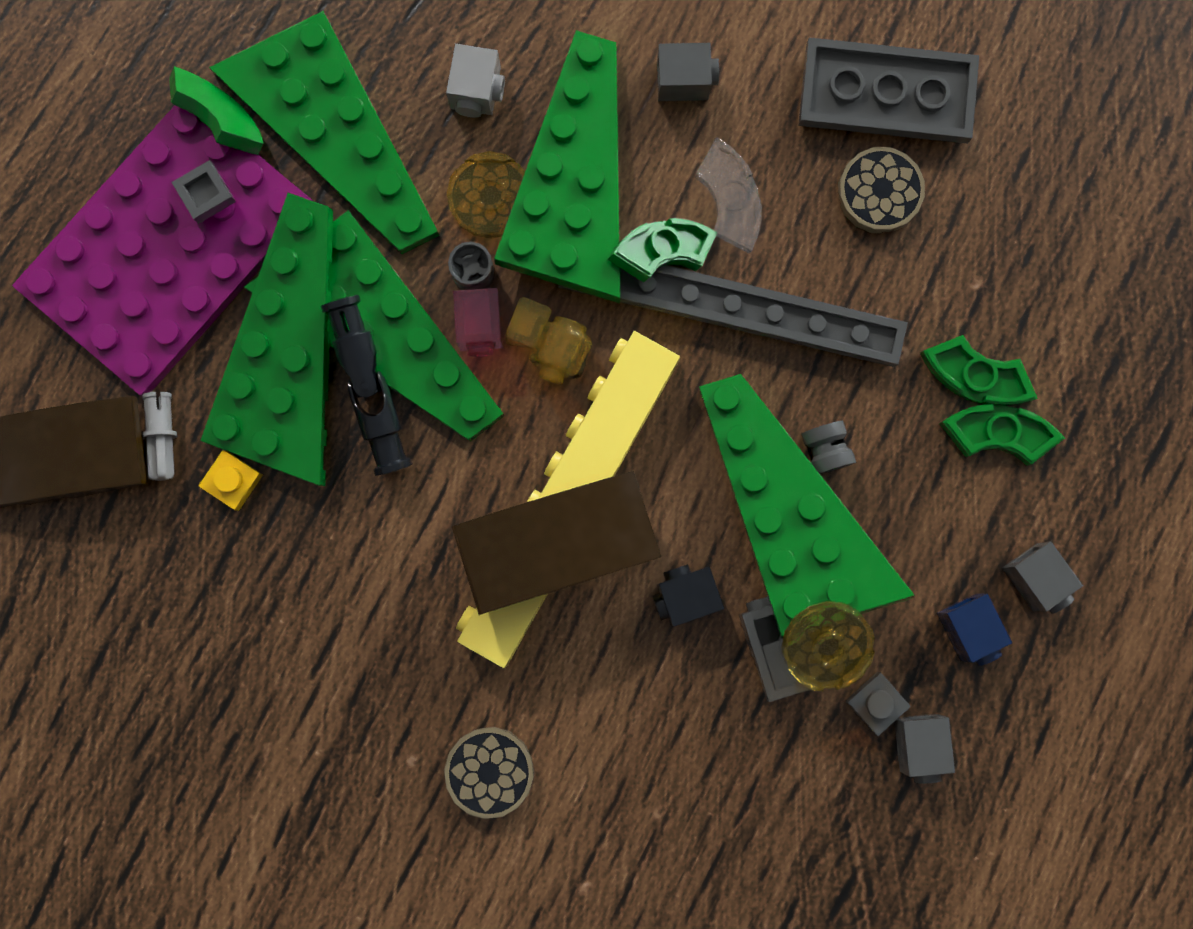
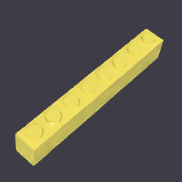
[456,331,680,668]

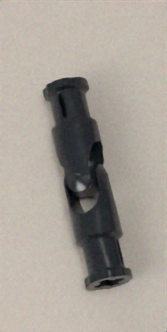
[320,295,413,476]

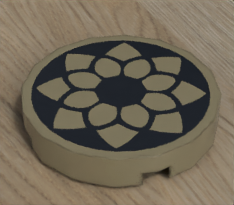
[838,147,925,233]
[444,727,534,819]

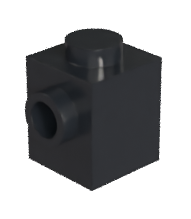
[652,564,725,627]

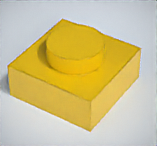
[198,450,263,511]

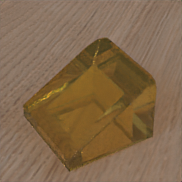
[503,297,551,349]

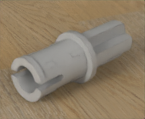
[141,392,177,481]

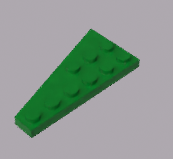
[209,11,440,255]
[494,30,620,304]
[200,193,333,486]
[244,210,505,442]
[699,374,915,639]

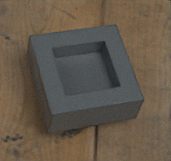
[172,160,236,224]
[845,672,911,736]

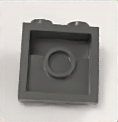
[738,596,856,702]

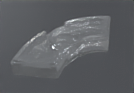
[695,137,762,254]

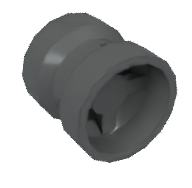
[448,241,495,294]
[801,420,857,474]

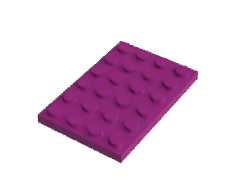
[12,105,313,397]

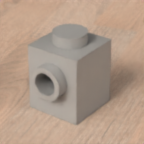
[446,43,505,118]

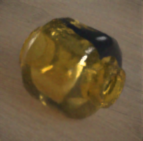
[529,316,593,385]

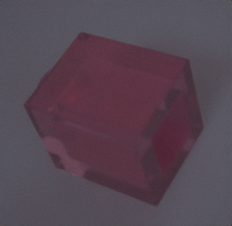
[453,288,503,357]

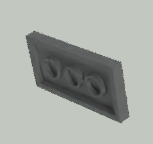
[798,37,979,144]

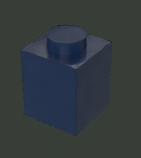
[937,594,1012,666]

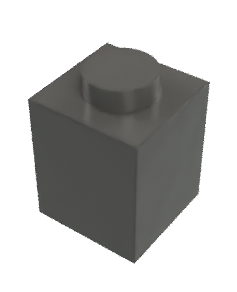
[657,43,719,101]
[1002,541,1083,614]
[894,714,955,784]

